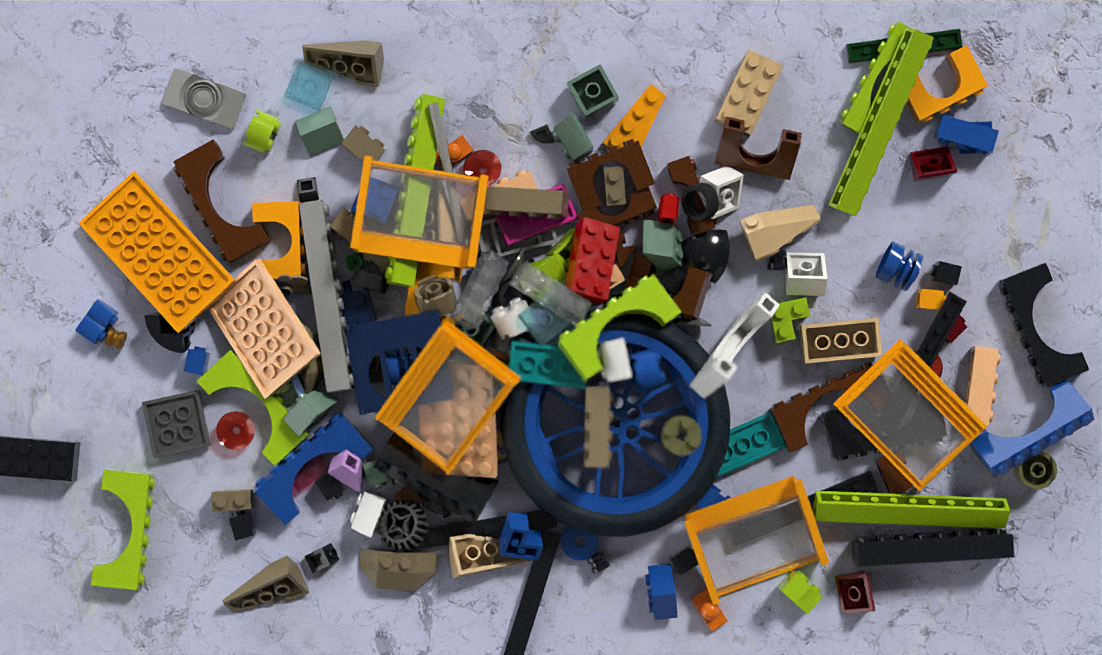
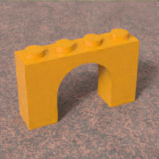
[906,45,988,124]
[252,201,306,280]
[405,261,463,325]

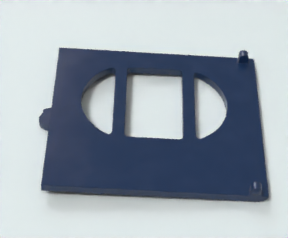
[344,310,455,415]

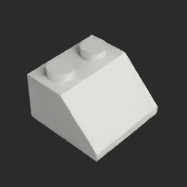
[698,166,744,219]
[785,252,827,296]
[597,338,632,382]
[350,491,387,537]

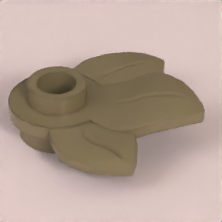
[277,274,312,296]

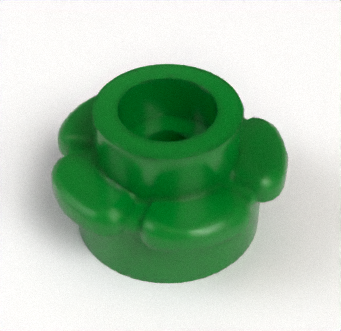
[346,253,365,271]

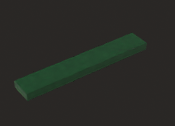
[846,29,963,64]

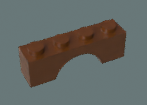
[666,156,717,236]
[577,186,657,227]

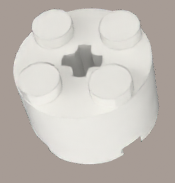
[491,297,536,339]

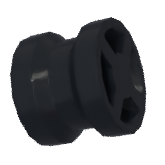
[587,552,610,574]

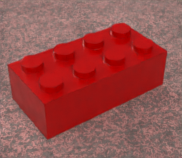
[563,217,620,306]

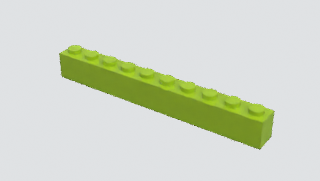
[829,27,934,217]
[385,94,445,288]
[812,491,1010,529]

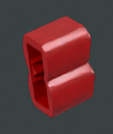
[657,193,679,227]

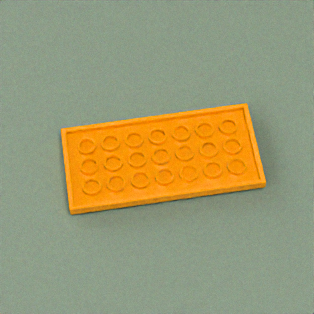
[78,171,236,333]

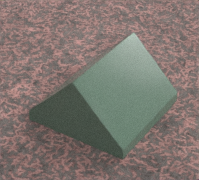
[296,106,344,156]

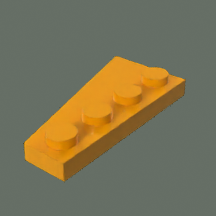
[602,84,666,149]

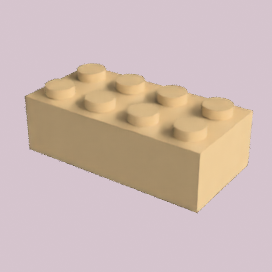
[714,50,784,138]
[799,318,882,364]

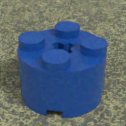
[628,349,666,394]

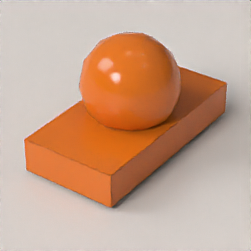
[435,135,474,172]
[691,588,728,631]

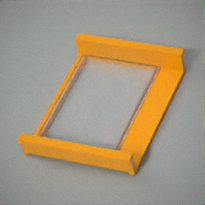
[351,156,488,269]
[375,321,521,475]
[833,339,987,491]
[684,475,830,605]

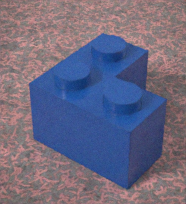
[499,512,543,560]
[645,563,678,620]

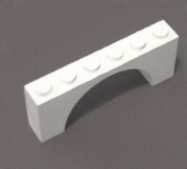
[689,292,780,398]

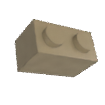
[341,126,385,163]
[603,166,626,208]
[211,489,254,512]

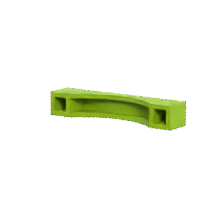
[840,21,910,134]

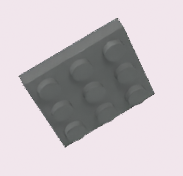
[142,390,211,458]

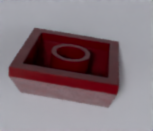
[910,147,957,182]
[835,570,876,614]

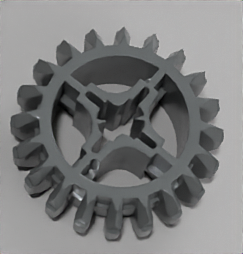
[377,499,429,551]

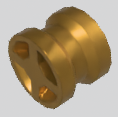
[105,328,127,350]

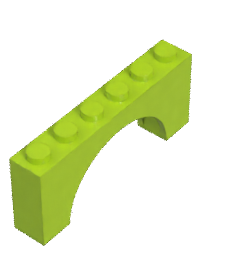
[557,274,681,382]
[197,350,311,466]
[91,469,155,590]

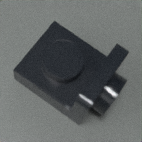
[304,543,339,573]

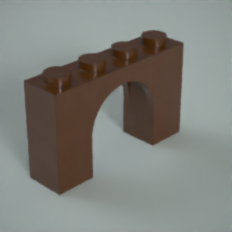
[715,117,802,180]
[567,139,655,212]
[624,252,712,320]

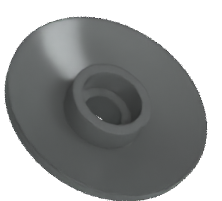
[502,248,525,282]
[673,317,711,327]

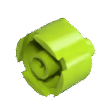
[243,109,281,154]

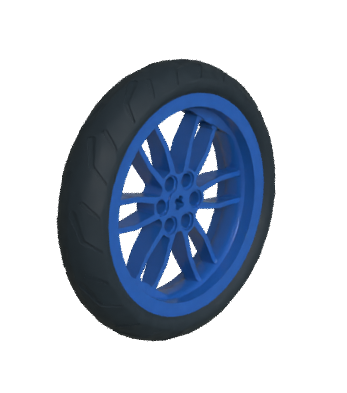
[501,308,730,537]

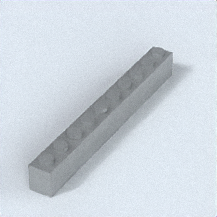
[299,199,354,394]

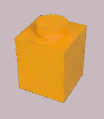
[916,289,946,311]

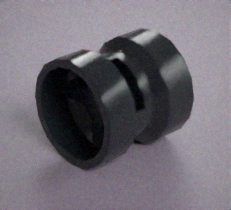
[767,250,787,270]

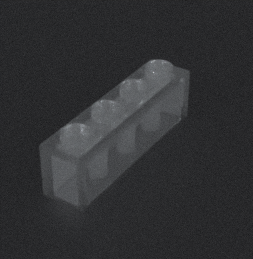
[450,250,509,330]
[510,261,592,325]

